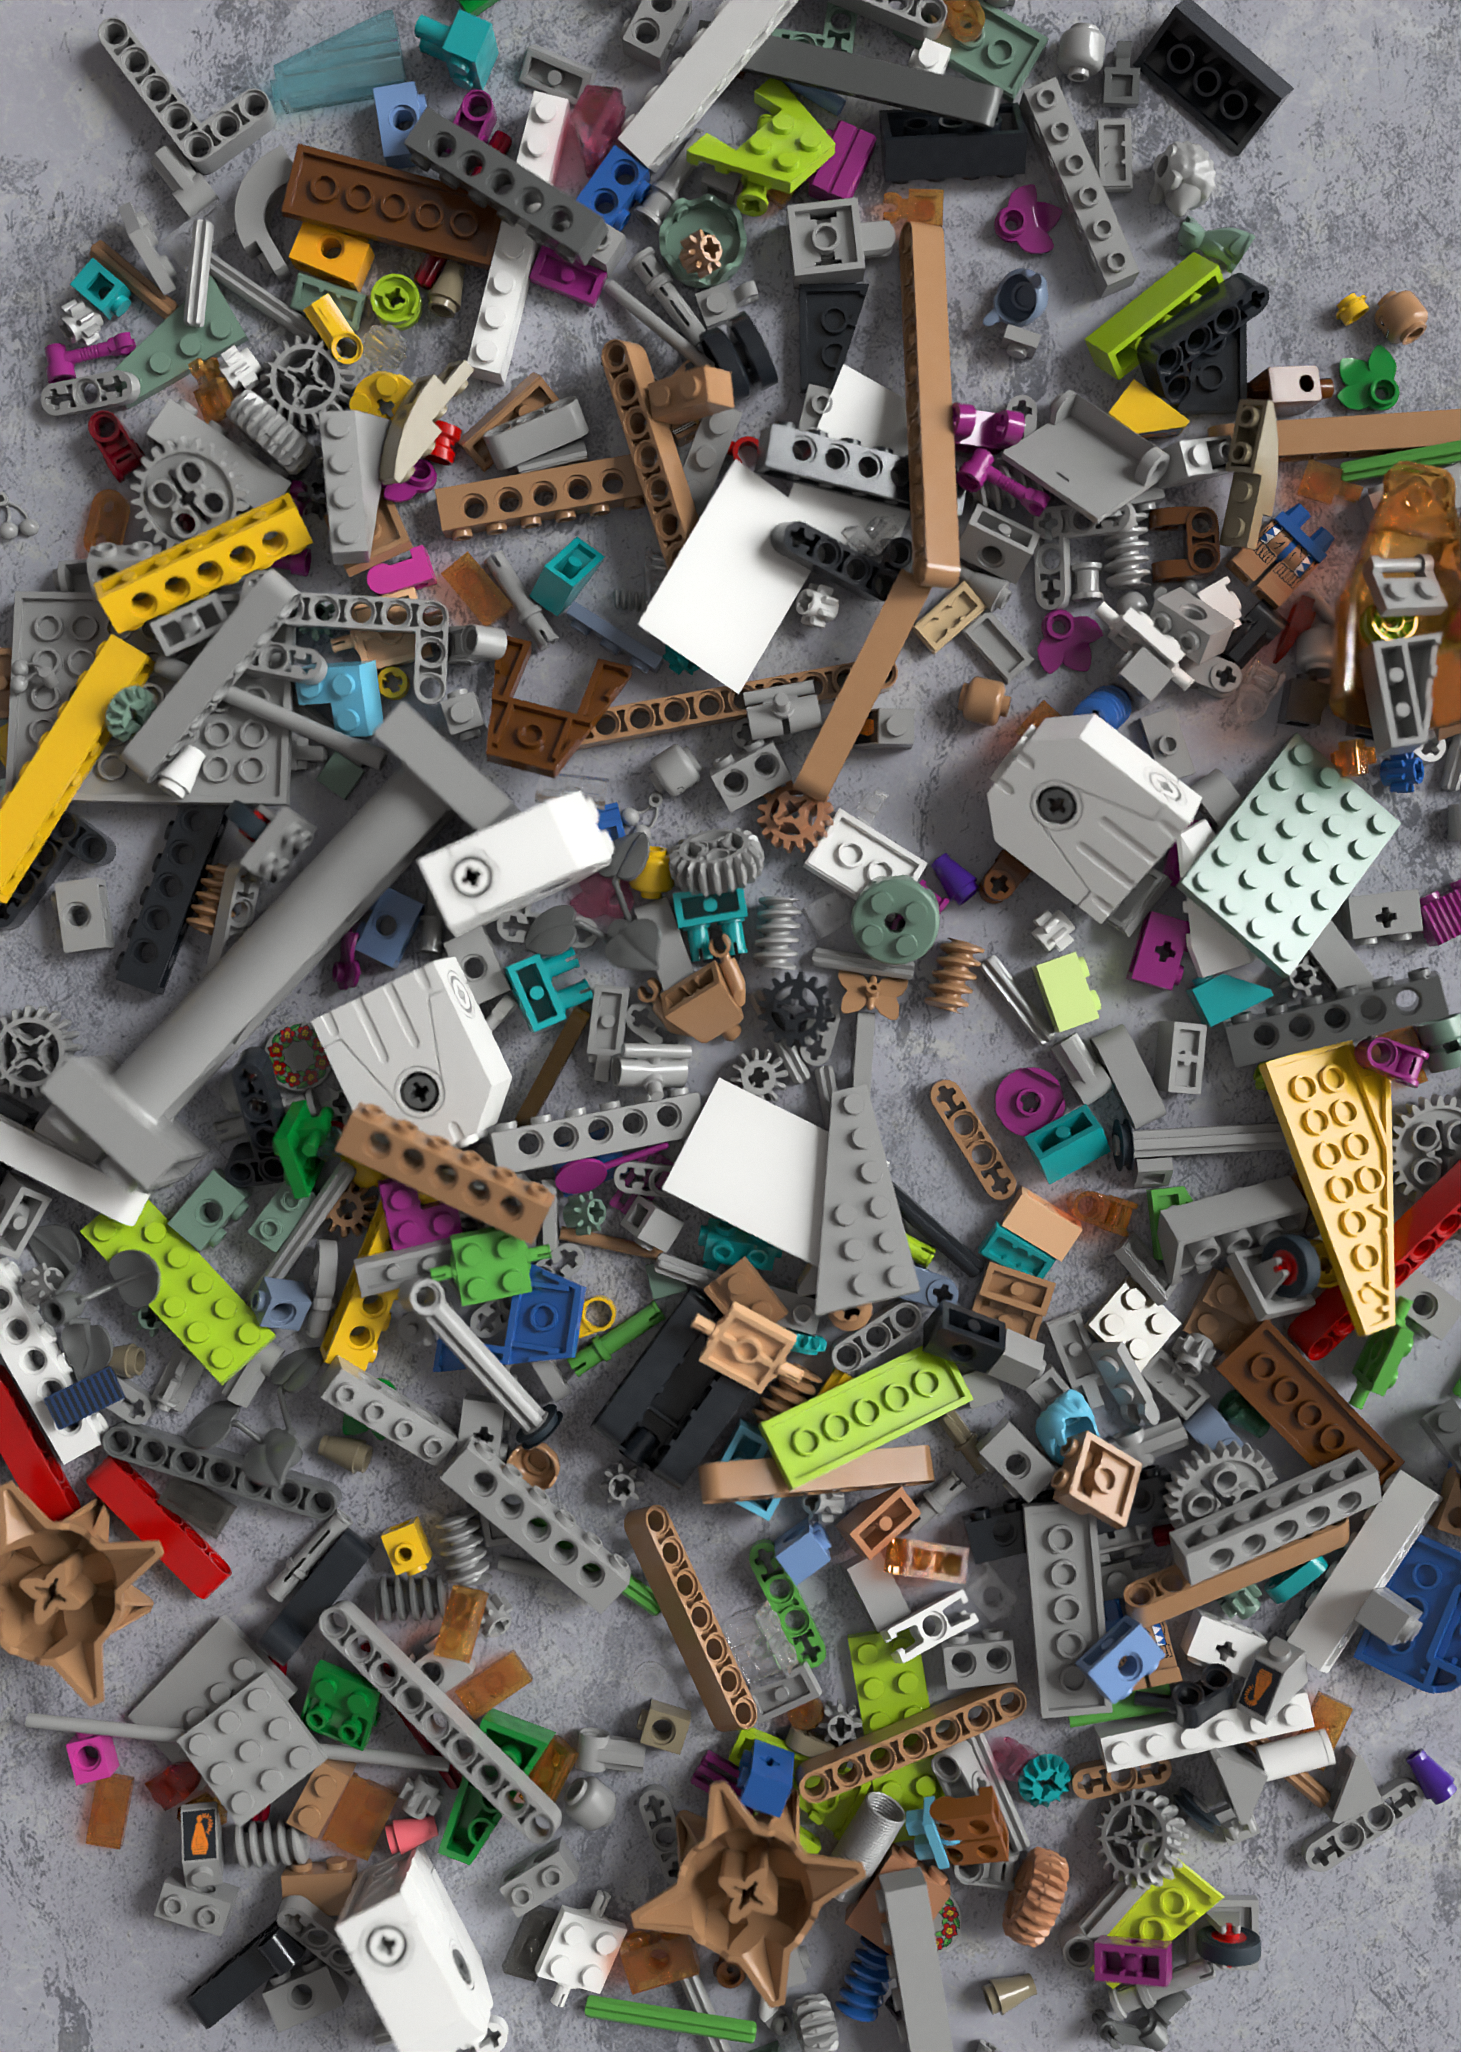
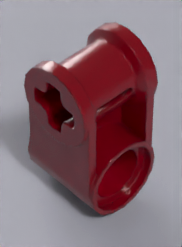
[88,410,146,483]

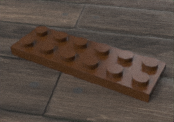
[282,143,502,270]
[1212,1319,1405,1486]

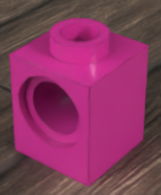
[66,1733,120,1786]

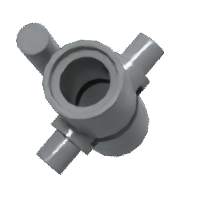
[743,680,822,741]
[611,1041,692,1101]

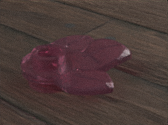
[570,871,634,919]

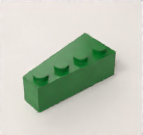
[438,1708,556,1865]

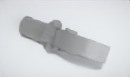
[305,1239,338,1338]

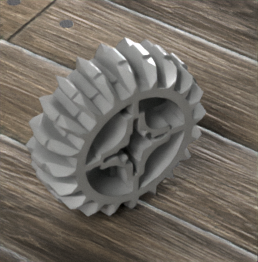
[260,335,356,433]
[226,390,315,475]
[668,827,764,897]
[0,1005,83,1099]
[1093,1788,1190,1890]

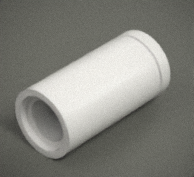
[1255,1728,1336,1782]

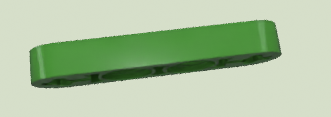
[749,1539,826,1668]

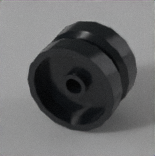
[699,311,778,406]

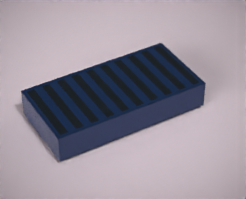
[44,1366,126,1430]

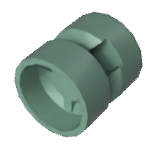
[1416,1013,1461,1073]

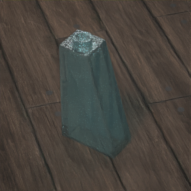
[270,9,407,114]

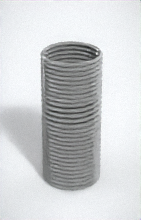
[830,1792,906,1904]

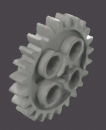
[131,437,250,549]
[1392,1094,1461,1203]
[1163,1440,1277,1530]

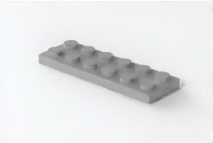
[1022,1501,1112,1719]

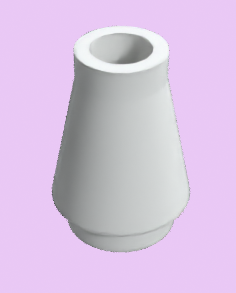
[157,745,206,800]

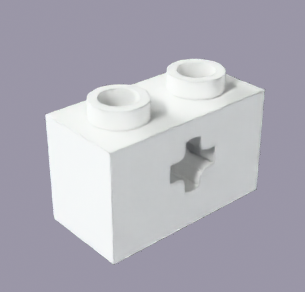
[1180,1608,1267,1680]

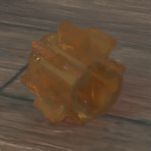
[1330,739,1377,777]

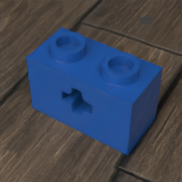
[736,1739,795,1818]

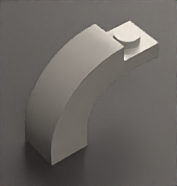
[234,145,293,282]

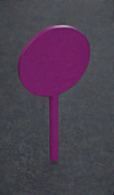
[554,1142,669,1194]

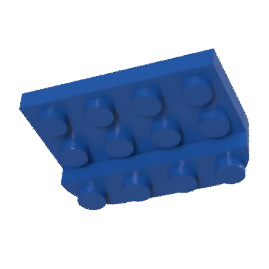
[1353,1533,1461,1694]

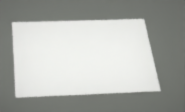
[788,364,911,592]
[638,459,834,694]
[662,1078,890,1268]

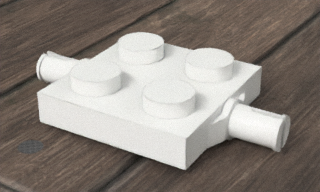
[1094,602,1195,691]
[535,1890,627,2007]

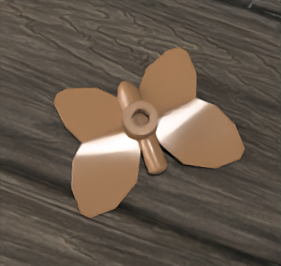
[838,970,908,1020]

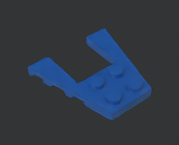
[432,1263,586,1372]

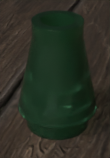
[1218,1389,1271,1438]

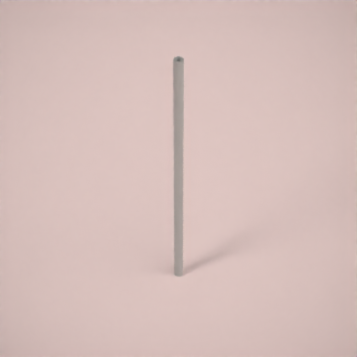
[25,1713,450,1772]

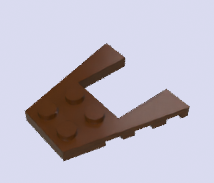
[486,635,632,779]

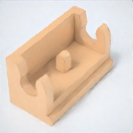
[1002,1185,1082,1262]

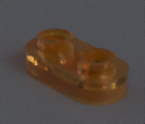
[943,0,985,42]
[83,489,130,553]

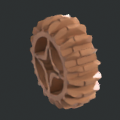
[1002,1846,1069,1948]

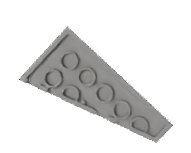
[814,1084,920,1317]

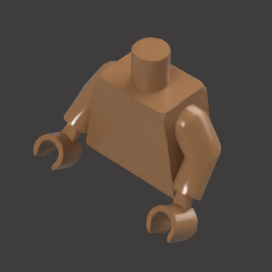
[637,934,746,1043]

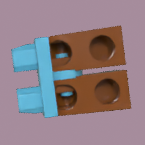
[906,1786,1009,1869]

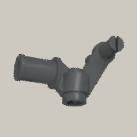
[1092,1990,1192,2051]

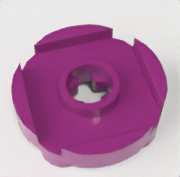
[994,1067,1065,1137]

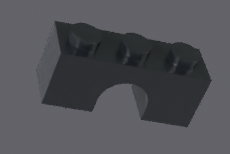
[1277,674,1374,741]

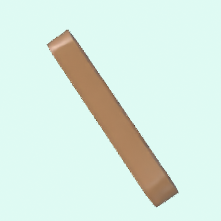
[929,1079,1016,1200]

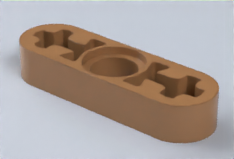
[1070,1759,1172,1800]

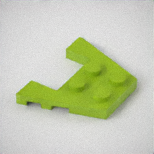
[686,78,835,194]

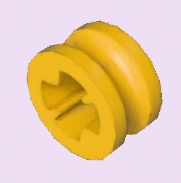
[378,667,410,700]

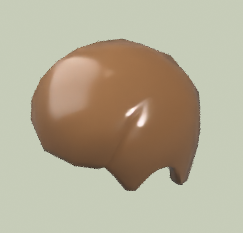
[506,1442,561,1490]

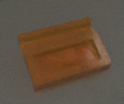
[322,1772,399,1861]

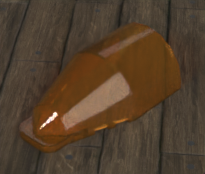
[1329,461,1461,730]

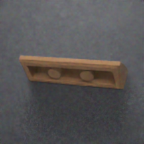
[458,372,559,472]

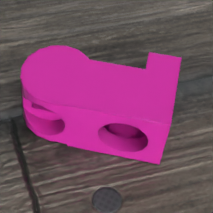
[367,545,438,596]

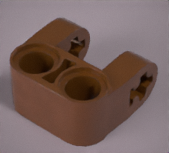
[1148,506,1220,584]

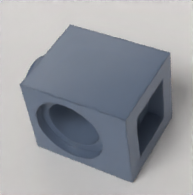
[251,1277,311,1331]

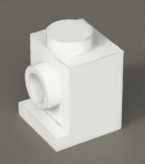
[908,38,951,74]
[1194,576,1242,631]

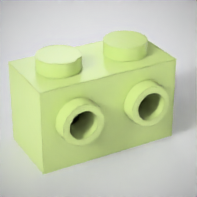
[1032,952,1102,1032]

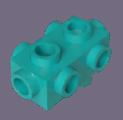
[698,1218,783,1271]

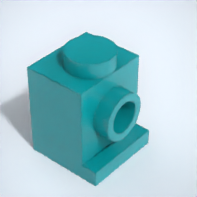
[70,257,132,320]

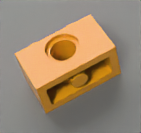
[289,222,375,292]

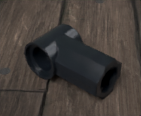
[1220,598,1288,670]

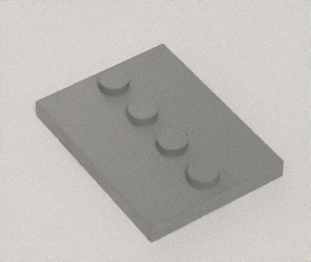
[128,1614,299,1792]

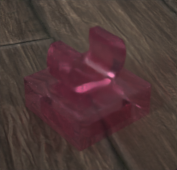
[992,1736,1039,1782]

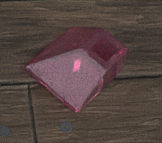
[570,85,626,179]

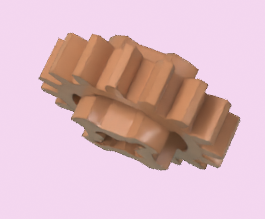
[757,780,834,854]

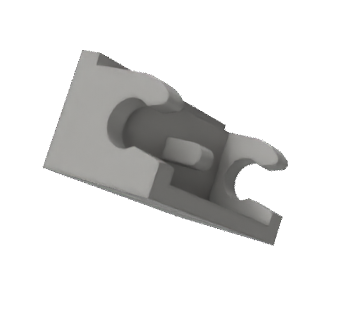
[1153,1021,1207,1095]
[839,1551,911,1632]

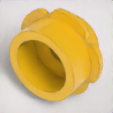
[1336,293,1369,326]

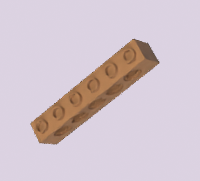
[435,454,646,541]
[335,1102,556,1244]

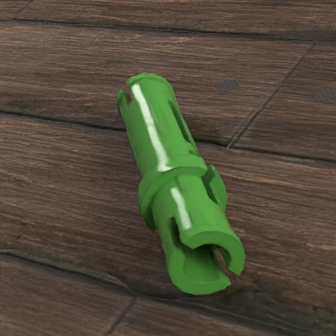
[567,1300,666,1377]

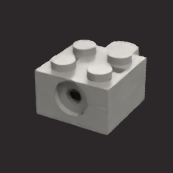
[786,197,896,289]

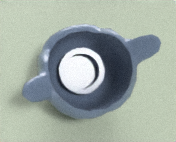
[983,268,1049,327]

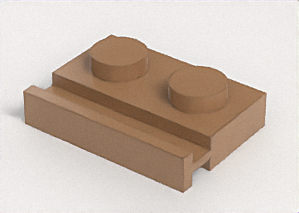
[703,1256,789,1323]

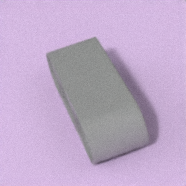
[483,396,589,470]
[634,896,695,991]
[1090,1024,1167,1130]
[830,1298,922,1372]

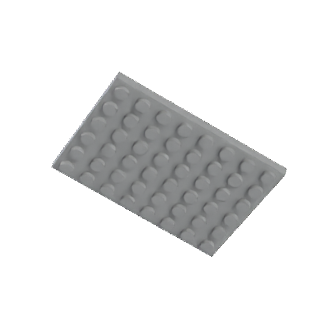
[5,591,297,806]

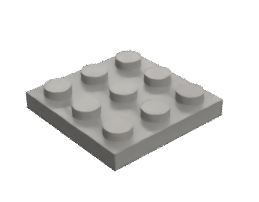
[176,1671,328,1828]

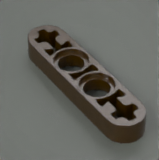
[514,1006,591,1134]

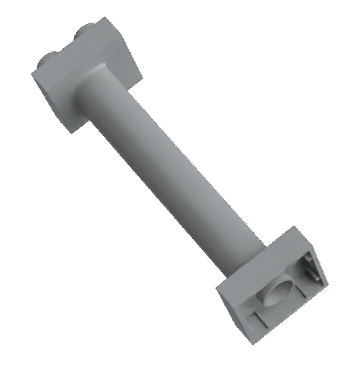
[40,701,522,1192]

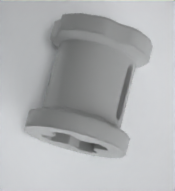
[1071,562,1104,603]

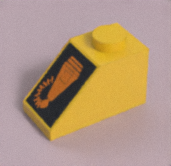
[1108,379,1190,440]

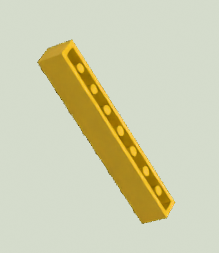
[0,634,156,904]

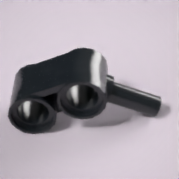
[1134,1663,1234,1729]

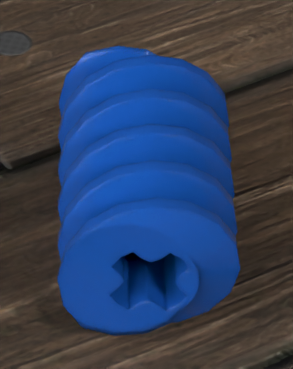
[1072,685,1132,730]
[835,1936,893,2022]

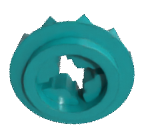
[783,1327,827,1355]
[1018,1754,1072,1808]

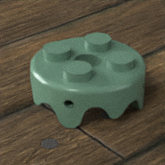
[659,194,747,288]
[851,875,940,965]

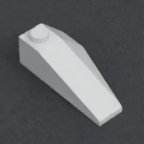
[1177,820,1258,978]

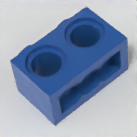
[576,145,651,232]

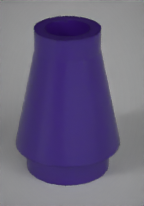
[931,853,980,906]
[1406,1748,1457,1805]

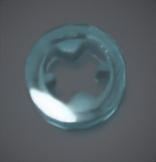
[316,1126,343,1162]

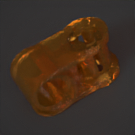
[1067,1188,1139,1237]

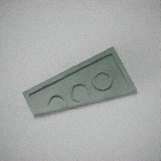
[114,276,249,409]

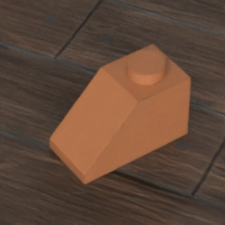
[835,1486,922,1560]

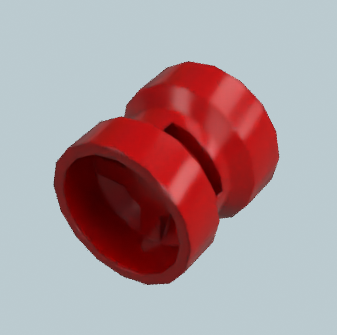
[424,420,462,466]

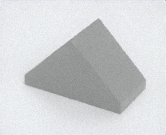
[1323,1745,1384,1824]

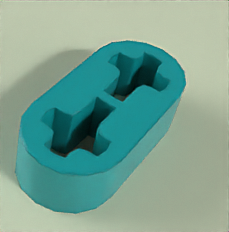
[1264,1556,1328,1604]

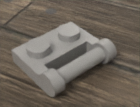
[1361,554,1448,617]

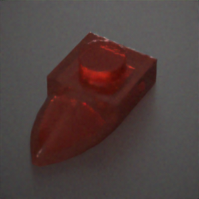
[1272,595,1316,664]
[145,1762,202,1812]

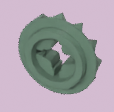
[106,686,157,742]

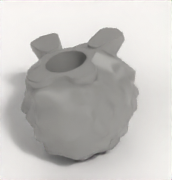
[1148,141,1216,217]

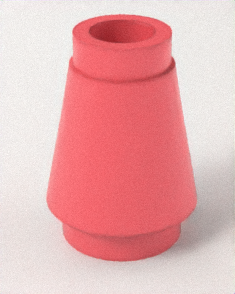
[385,1815,439,1855]

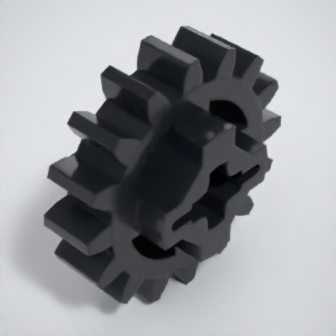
[757,971,835,1048]

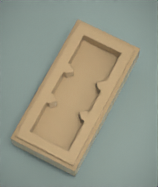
[911,581,987,655]

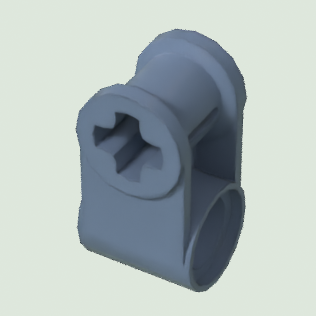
[899,1263,959,1309]
[1182,1401,1244,1450]

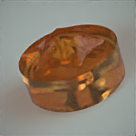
[787,1698,824,1730]

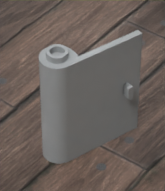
[1001,390,1170,524]

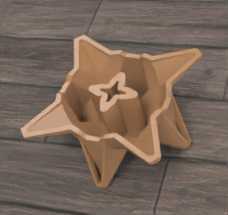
[0,1481,164,1707]
[630,1780,866,2008]

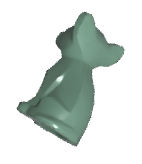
[1177,215,1256,274]

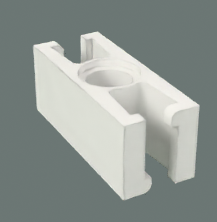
[880,1589,979,1663]

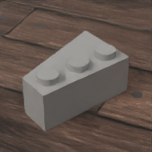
[1358,633,1442,757]

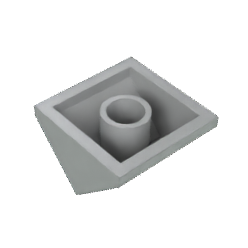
[1206,1745,1268,1825]

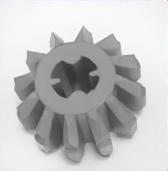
[729,1047,788,1102]
[792,1993,839,2052]

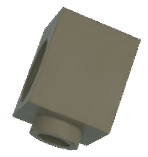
[636,1699,691,1755]

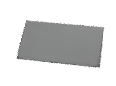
[518,44,598,108]
[518,440,589,474]

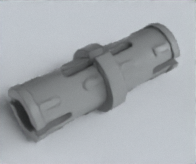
[908,1470,968,1534]

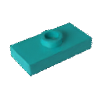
[978,1221,1057,1279]

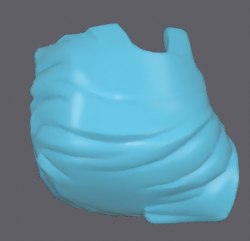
[1035,1389,1100,1465]

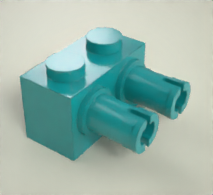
[414,9,499,90]
[672,888,748,962]
[503,946,593,1032]

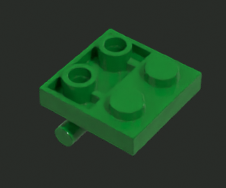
[273,1100,335,1199]
[300,1659,383,1751]

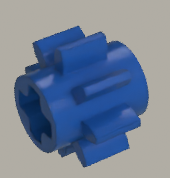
[1380,752,1424,794]

